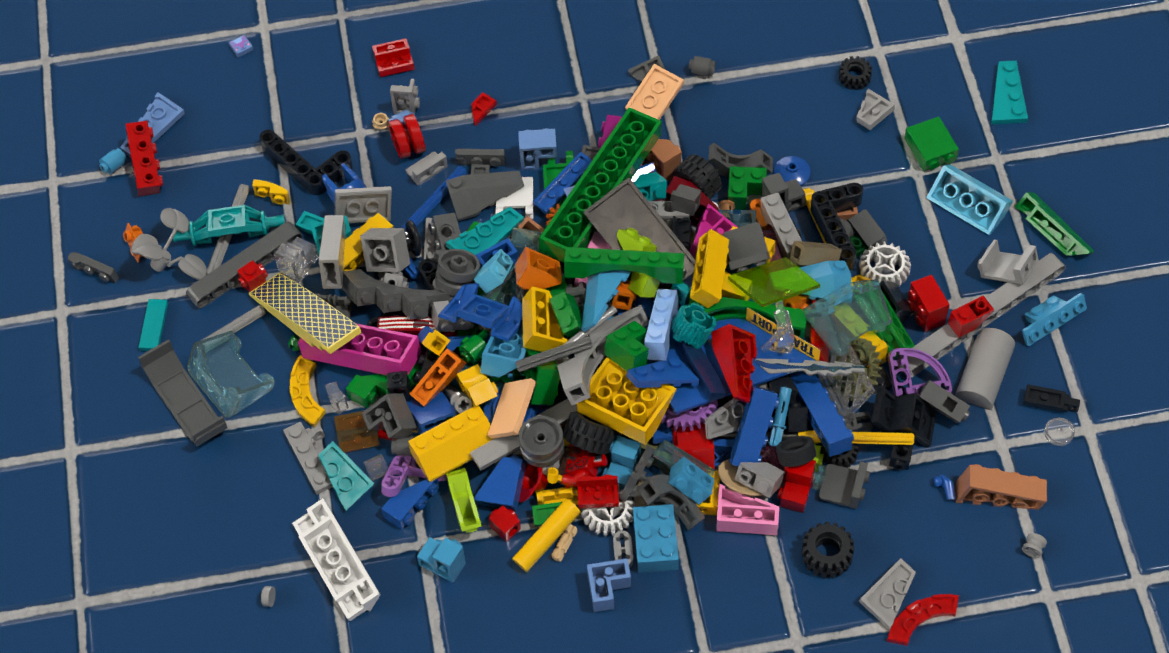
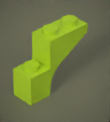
[617,228,660,297]
[446,468,482,533]

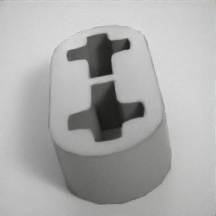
[613,531,633,568]

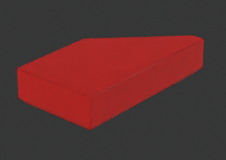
[471,92,497,126]

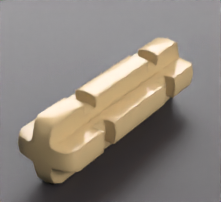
[552,524,577,562]

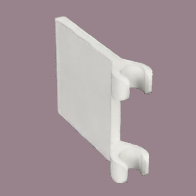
[496,177,533,219]

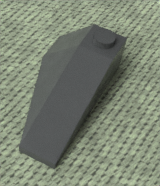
[446,171,524,221]

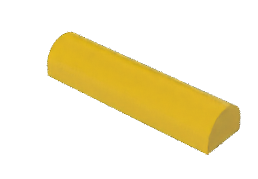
[512,499,581,572]

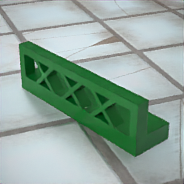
[852,280,915,359]

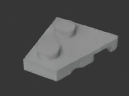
[856,89,895,130]

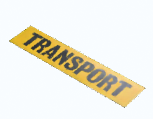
[746,308,821,361]

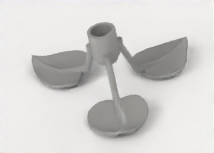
[131,208,207,280]

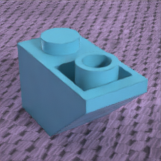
[474,249,514,293]

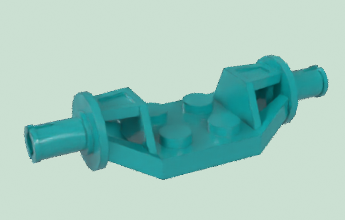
[172,205,285,246]

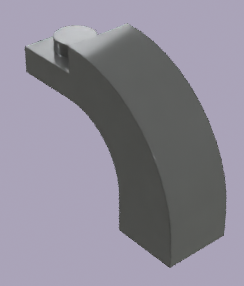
[708,143,773,178]
[637,474,705,530]

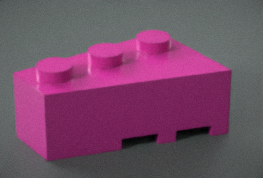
[688,204,737,260]

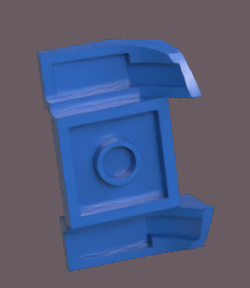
[438,283,523,342]

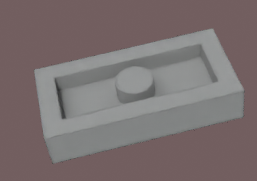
[406,151,448,186]

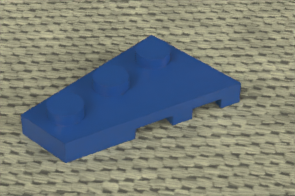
[626,357,699,388]

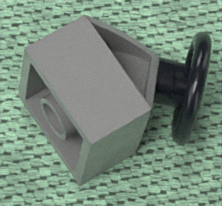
[360,220,422,272]

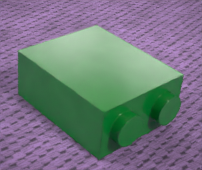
[904,116,959,171]

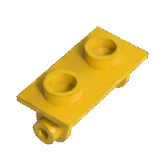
[536,487,578,505]

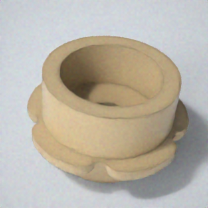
[372,113,389,130]

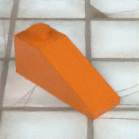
[410,348,467,407]

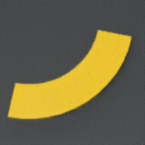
[289,355,326,427]

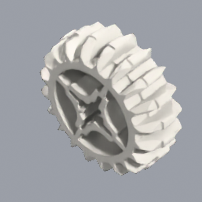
[859,241,911,287]
[581,485,635,537]

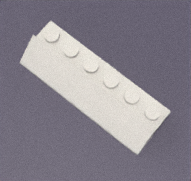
[292,498,380,621]

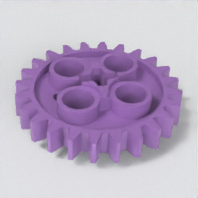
[661,400,718,432]

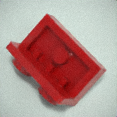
[577,474,619,508]

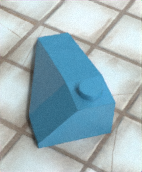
[768,260,852,304]
[581,270,631,332]
[480,326,526,377]

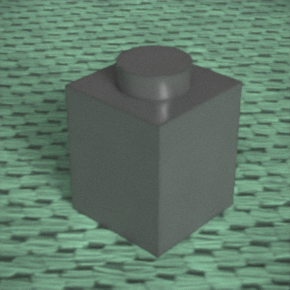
[670,184,701,216]

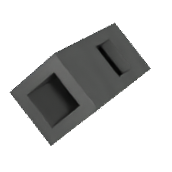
[918,380,970,423]

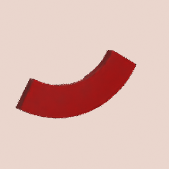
[887,594,959,646]

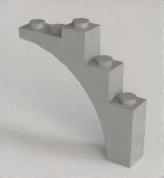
[557,305,649,405]

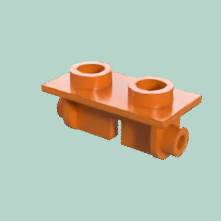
[123,223,146,263]

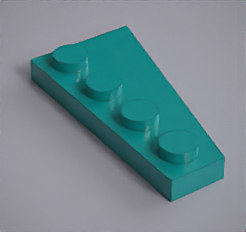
[991,60,1028,125]

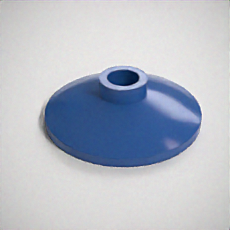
[774,156,811,186]

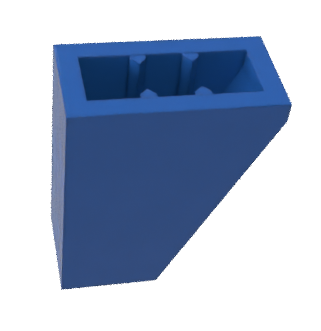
[474,455,526,511]

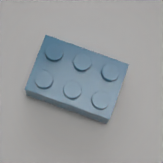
[633,504,679,573]

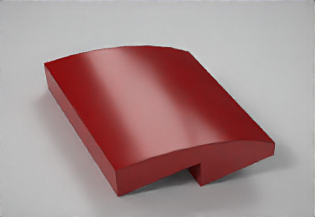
[372,39,415,77]

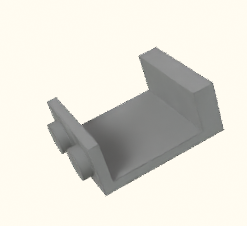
[978,240,1039,285]

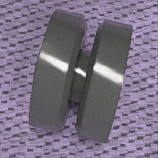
[435,249,480,296]
[519,416,564,467]

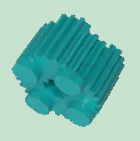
[671,302,717,349]

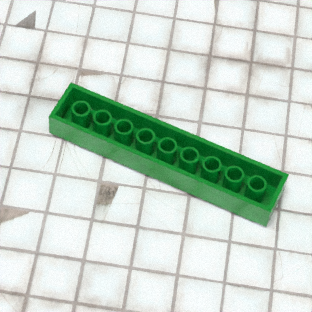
[539,107,662,263]

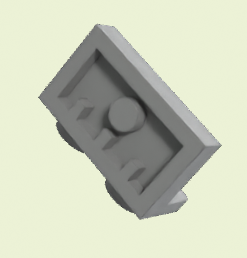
[390,79,420,115]

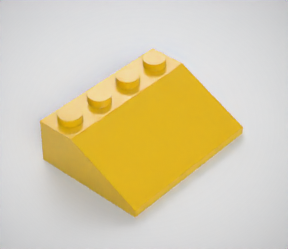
[577,357,677,445]

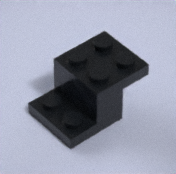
[871,387,937,447]

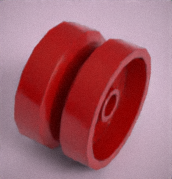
[388,113,426,160]

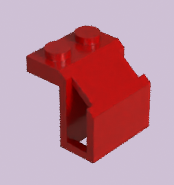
[672,422,715,471]

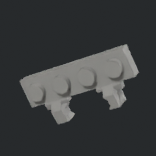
[283,422,333,495]

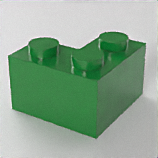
[728,166,767,210]
[604,320,649,371]

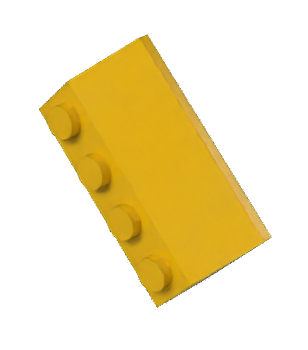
[408,405,495,482]

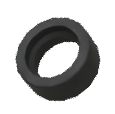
[776,436,816,467]

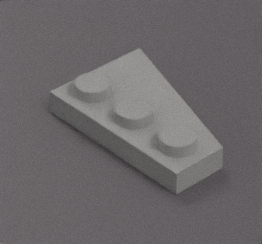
[859,558,916,630]

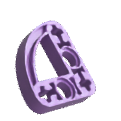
[888,348,952,397]

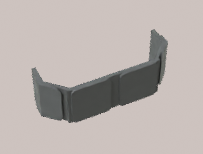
[138,339,228,446]

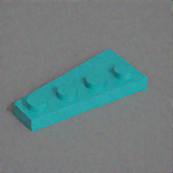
[446,207,524,255]

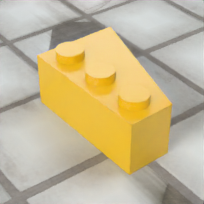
[522,286,568,352]

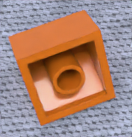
[515,247,562,290]

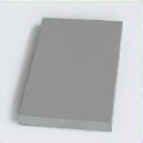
[335,186,392,223]

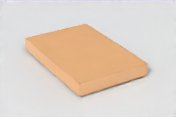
[625,64,685,120]
[487,378,536,439]

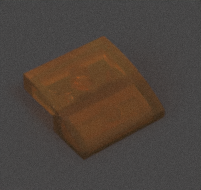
[334,410,379,453]

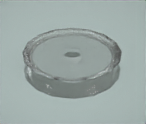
[1044,417,1075,446]

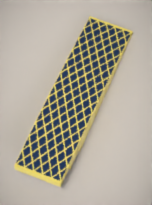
[249,273,362,354]

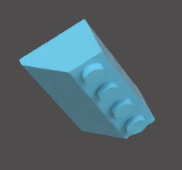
[926,164,1013,235]

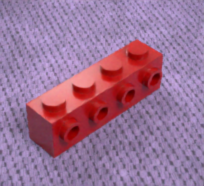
[125,121,163,197]

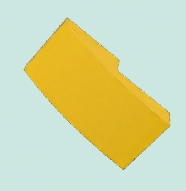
[252,180,291,205]

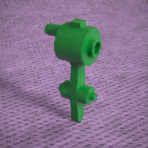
[459,330,512,384]

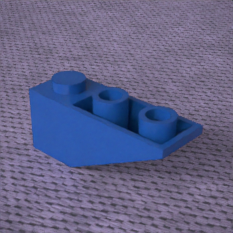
[381,478,439,530]

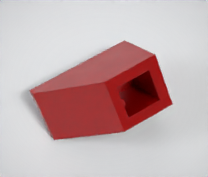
[948,295,994,338]

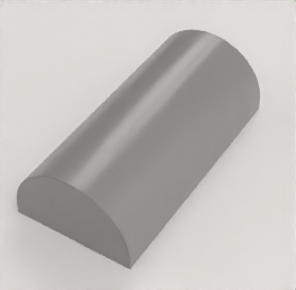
[955,328,1015,410]

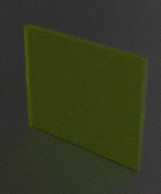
[728,257,820,307]

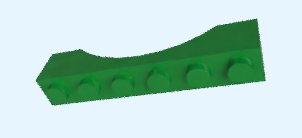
[564,247,684,284]
[689,297,808,340]

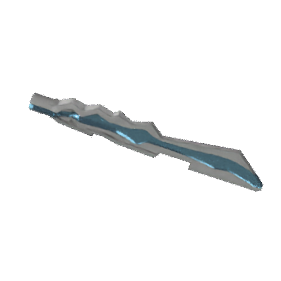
[755,359,865,377]

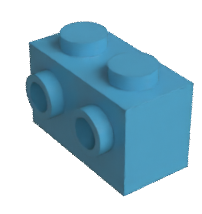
[668,456,714,505]

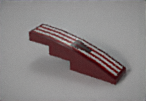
[377,316,458,337]

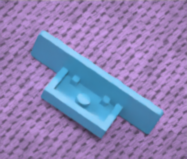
[1022,293,1087,346]

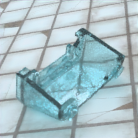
[803,279,892,356]
[187,330,275,418]

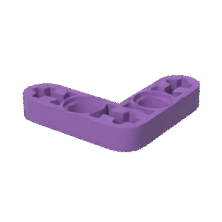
[381,455,447,497]

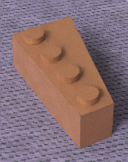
[955,464,1047,510]

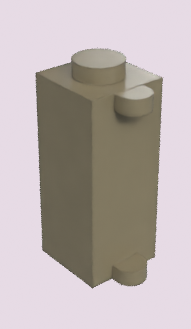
[789,241,841,268]

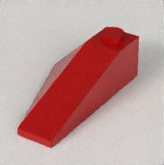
[712,324,757,403]

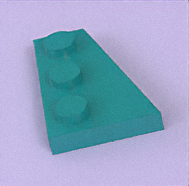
[318,441,374,512]

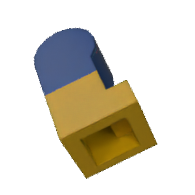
[418,326,450,356]

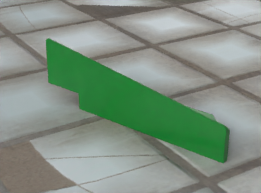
[1015,192,1094,256]

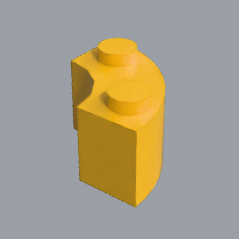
[455,364,498,407]

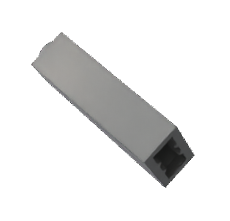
[319,215,346,289]

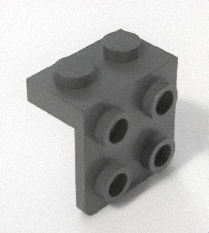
[723,222,771,272]
[819,462,870,509]

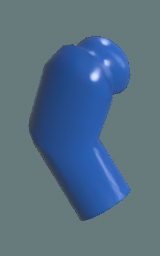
[933,475,957,500]

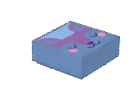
[229,35,253,57]

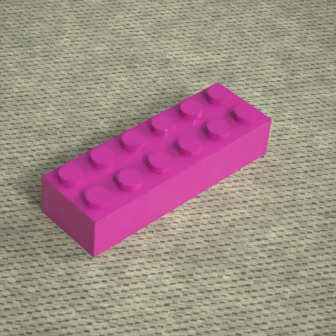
[298,323,422,375]

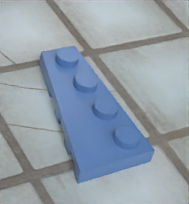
[120,92,185,158]

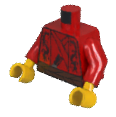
[547,438,607,489]

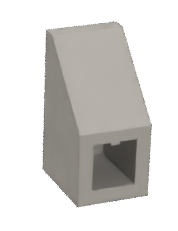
[734,462,785,498]

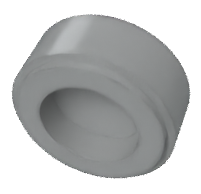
[261,586,276,607]

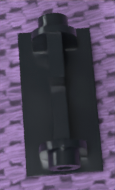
[671,216,691,250]
[412,349,438,389]

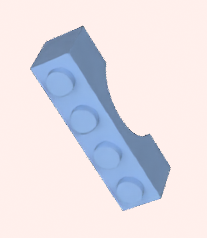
[644,289,679,361]

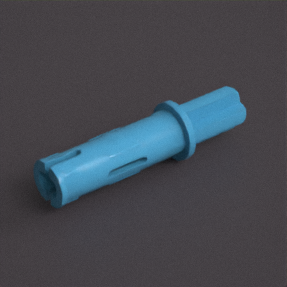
[769,387,792,447]

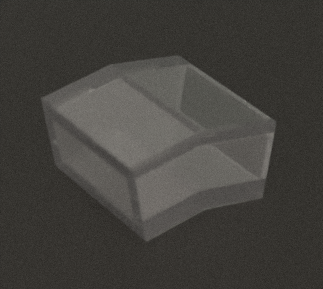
[325,382,349,415]

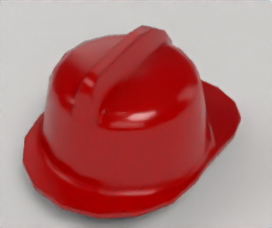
[519,463,548,502]

